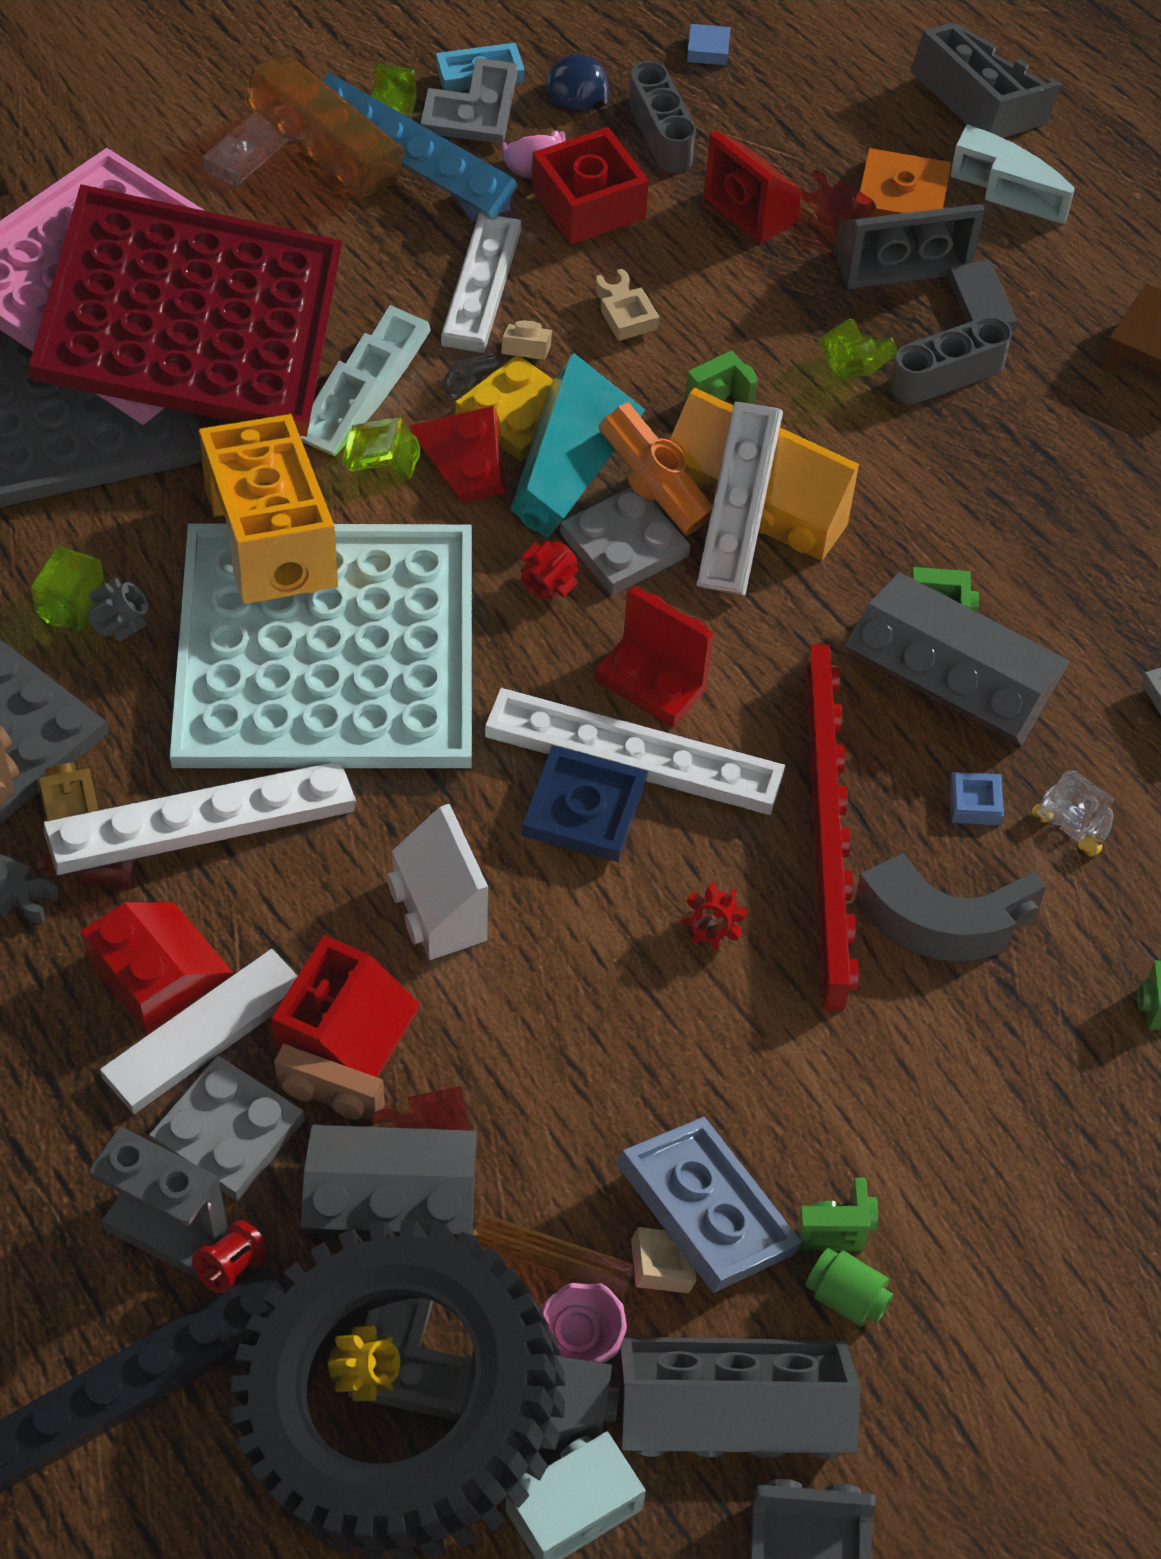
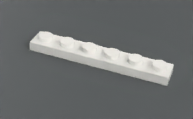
[485,688,785,815]
[44,762,356,875]

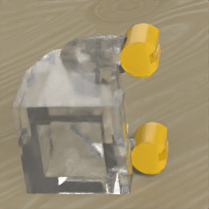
[1032,770,1115,857]

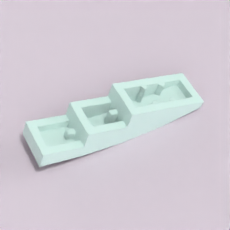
[300,305,431,457]

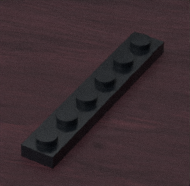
[0,1266,285,1493]

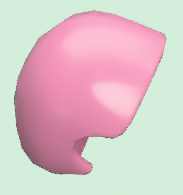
[502,131,565,180]
[541,1283,627,1364]

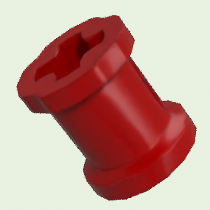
[192,1220,267,1294]

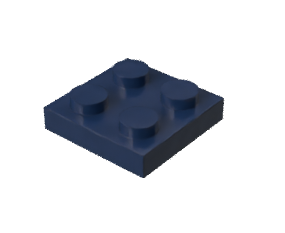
[522,746,648,862]

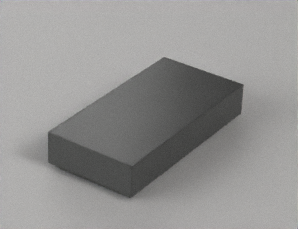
[947,260,1017,332]

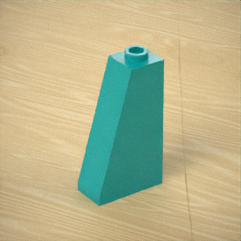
[510,353,645,539]

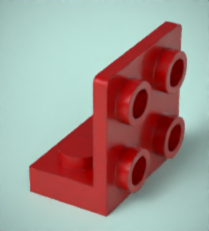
[594,586,713,728]

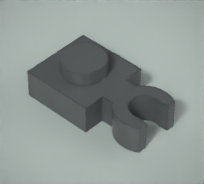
[0,854,59,923]

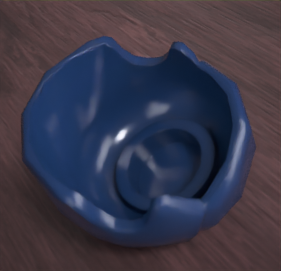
[545,53,610,113]

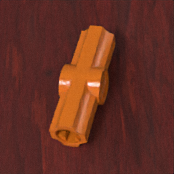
[598,402,713,537]

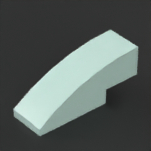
[950,124,1075,224]

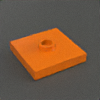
[855,148,952,218]

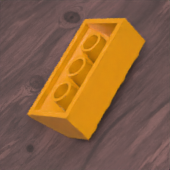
[670,387,859,561]

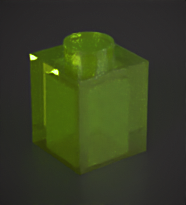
[30,545,105,631]

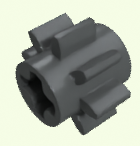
[87,578,148,642]

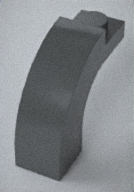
[854,853,1046,961]

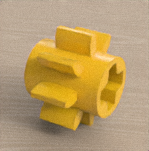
[328,1326,401,1402]

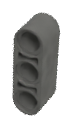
[629,61,696,173]
[890,316,1012,404]

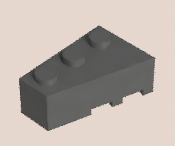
[910,22,1062,138]

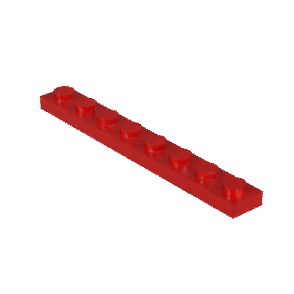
[805,644,859,1010]

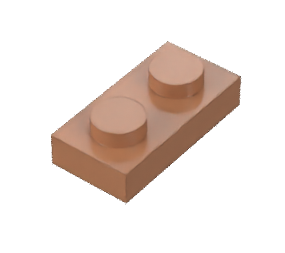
[274,1044,385,1123]

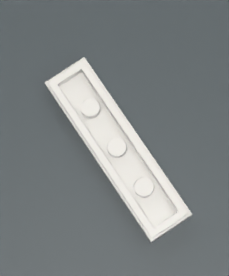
[441,213,521,353]
[696,401,783,596]
[100,949,297,1114]

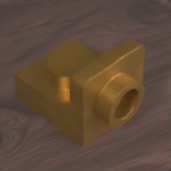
[36,763,99,821]

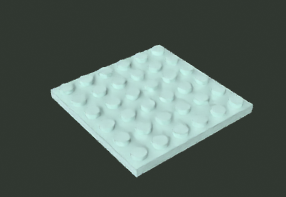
[170,523,472,768]

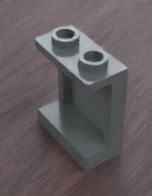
[90,1126,227,1280]
[750,1479,876,1559]

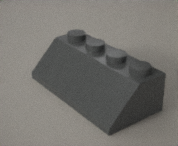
[845,572,1070,747]
[620,1337,861,1459]

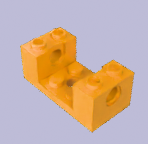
[199,414,338,604]

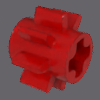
[520,540,579,600]
[680,882,748,951]

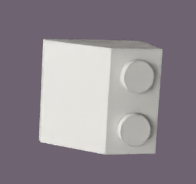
[386,804,488,961]

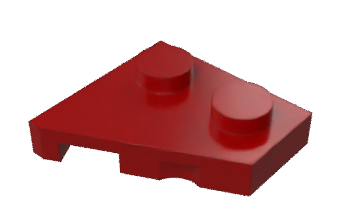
[410,406,506,503]

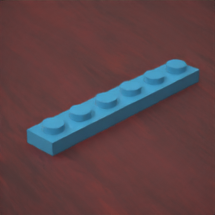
[304,72,519,220]

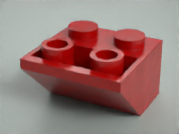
[271,935,420,1078]

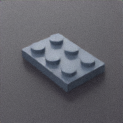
[616,1117,802,1293]

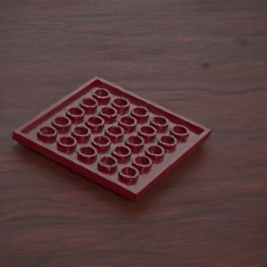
[28,184,343,437]

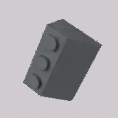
[834,204,985,289]
[301,1125,477,1240]

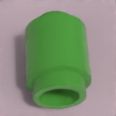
[805,1248,894,1327]

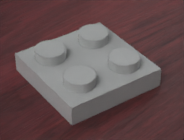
[560,487,690,596]
[149,1056,305,1202]

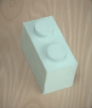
[506,1431,646,1559]

